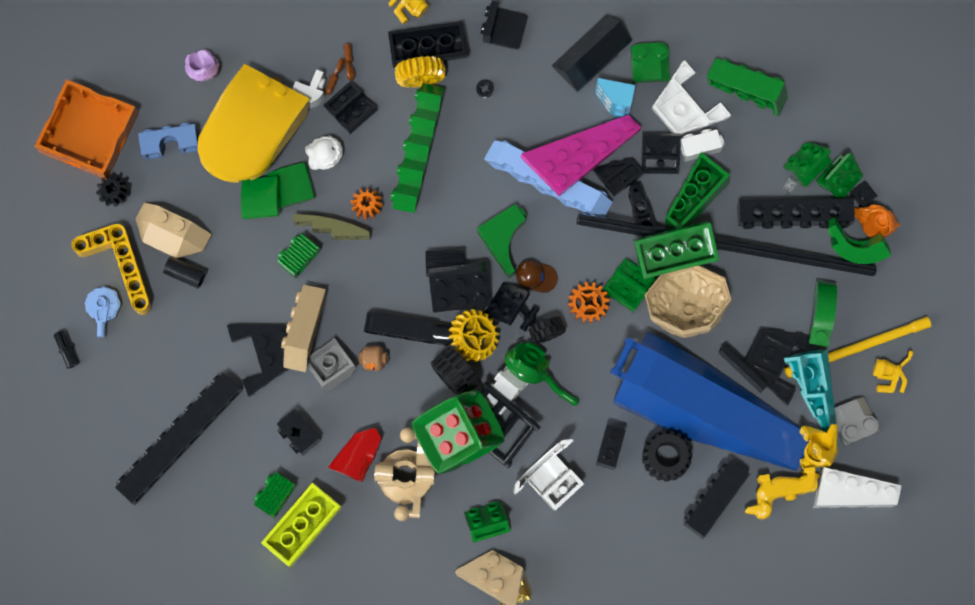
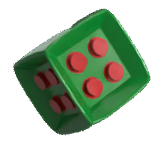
[412,390,505,474]

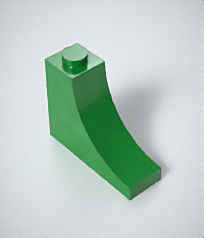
[477,204,527,279]

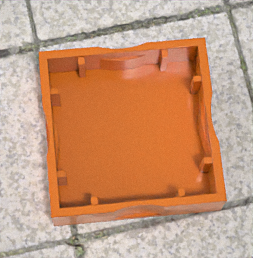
[35,79,139,180]

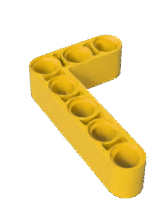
[72,224,151,315]

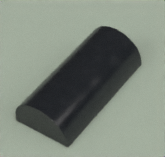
[388,22,467,68]

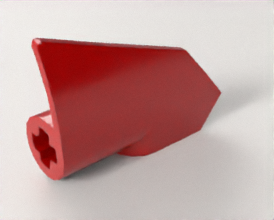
[329,428,381,482]

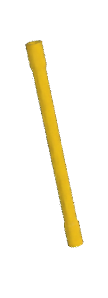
[784,317,931,379]

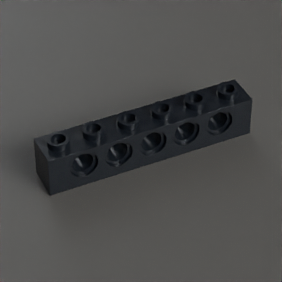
[737,199,855,229]

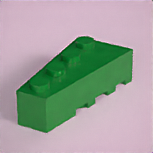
[665,152,730,230]

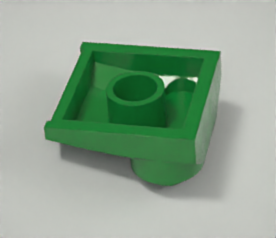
[630,43,670,84]

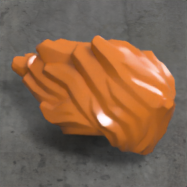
[854,205,900,237]

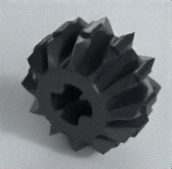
[96,174,129,207]

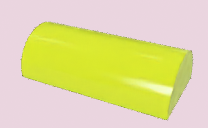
[261,483,342,568]

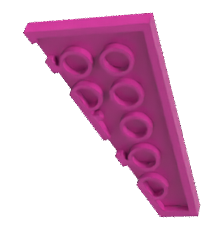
[520,115,641,197]

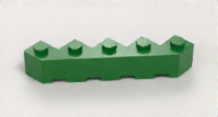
[390,83,445,213]

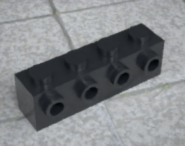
[684,461,750,539]

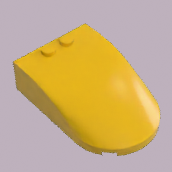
[197,63,310,183]

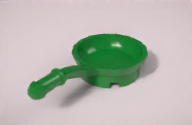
[504,342,579,406]

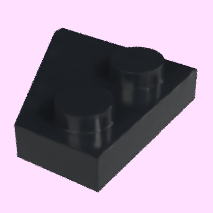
[592,158,644,197]

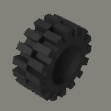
[528,316,566,344]

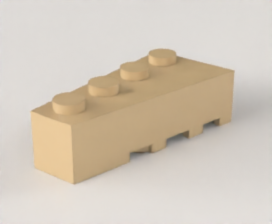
[281,285,326,372]

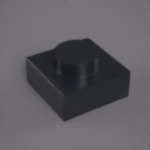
[850,181,878,207]

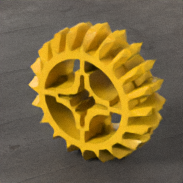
[395,56,446,88]
[448,309,500,362]

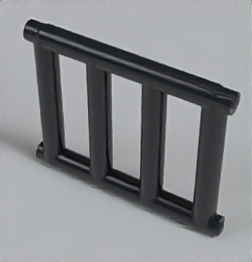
[481,382,541,468]

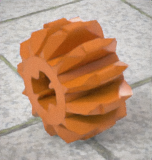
[350,187,383,220]

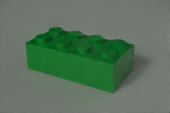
[633,221,719,279]

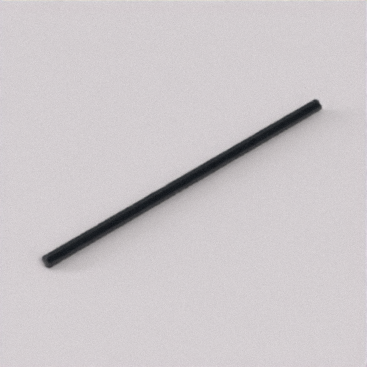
[576,214,876,276]

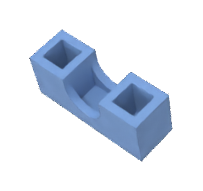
[138,123,198,160]

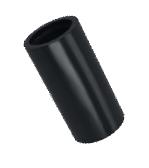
[163,256,206,289]

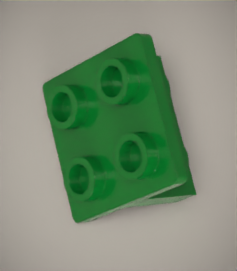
[783,142,832,187]
[816,152,863,199]
[464,501,511,543]

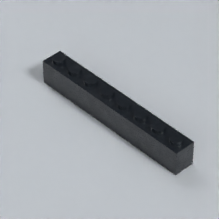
[115,373,242,505]

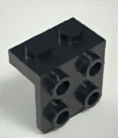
[480,0,527,50]

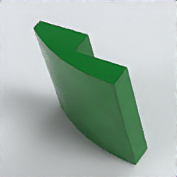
[267,163,315,210]
[241,176,281,220]
[602,258,657,313]

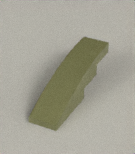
[293,214,370,240]

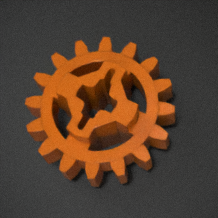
[568,282,610,324]

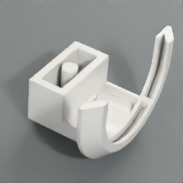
[513,439,584,511]

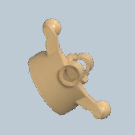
[375,428,435,521]

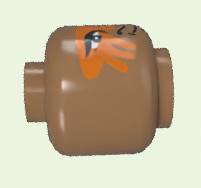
[359,346,389,371]

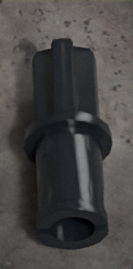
[54,330,78,369]

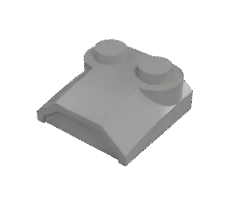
[307,338,356,390]
[834,397,880,447]

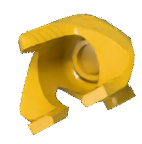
[799,424,838,469]

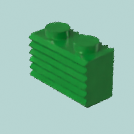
[277,233,321,279]
[253,472,296,519]

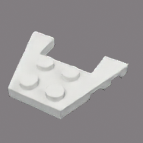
[652,60,731,135]

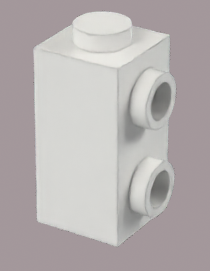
[680,129,724,162]

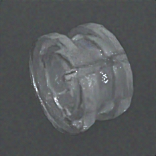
[782,175,799,195]

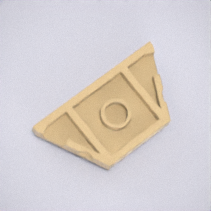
[455,550,525,605]

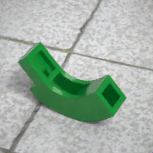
[827,217,891,264]
[809,280,837,347]

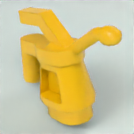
[388,0,429,24]
[872,351,914,393]

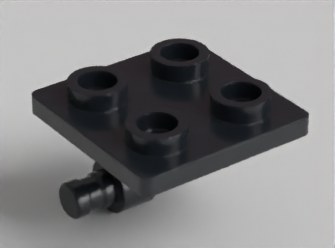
[484,282,539,332]

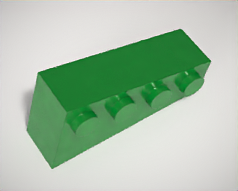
[706,58,788,117]

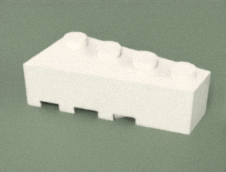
[813,467,901,508]

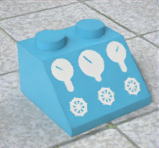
[595,78,635,118]

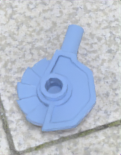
[84,286,121,338]

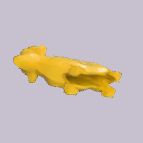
[745,467,820,520]

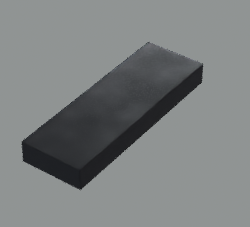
[719,345,768,393]

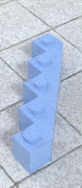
[484,140,612,218]

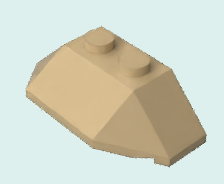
[135,203,212,259]

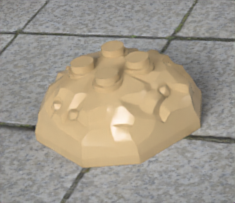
[645,266,732,338]

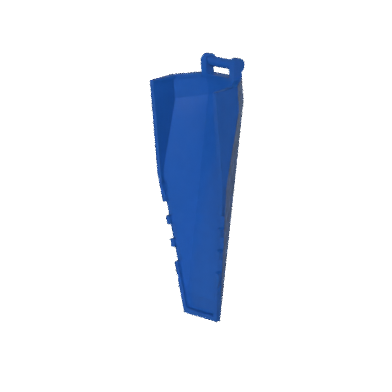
[610,332,810,471]

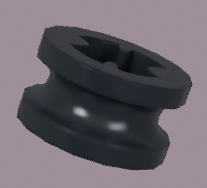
[476,80,493,98]

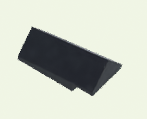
[552,14,632,92]

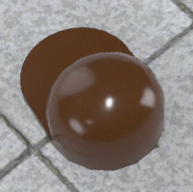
[516,260,558,293]

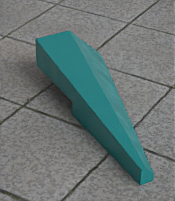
[784,349,839,447]

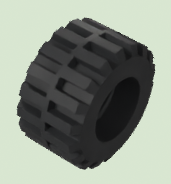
[431,347,481,395]
[642,430,693,482]

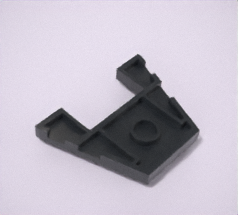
[227,324,289,397]
[744,329,817,406]

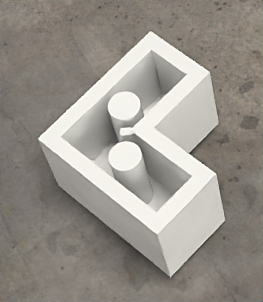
[486,366,529,415]

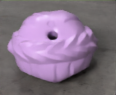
[185,49,219,82]

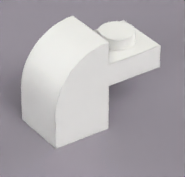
[292,70,326,109]

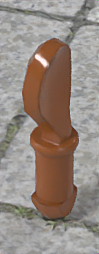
[343,43,355,80]
[325,58,344,95]

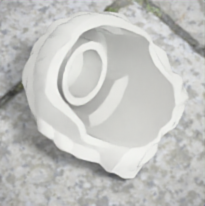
[305,136,343,170]

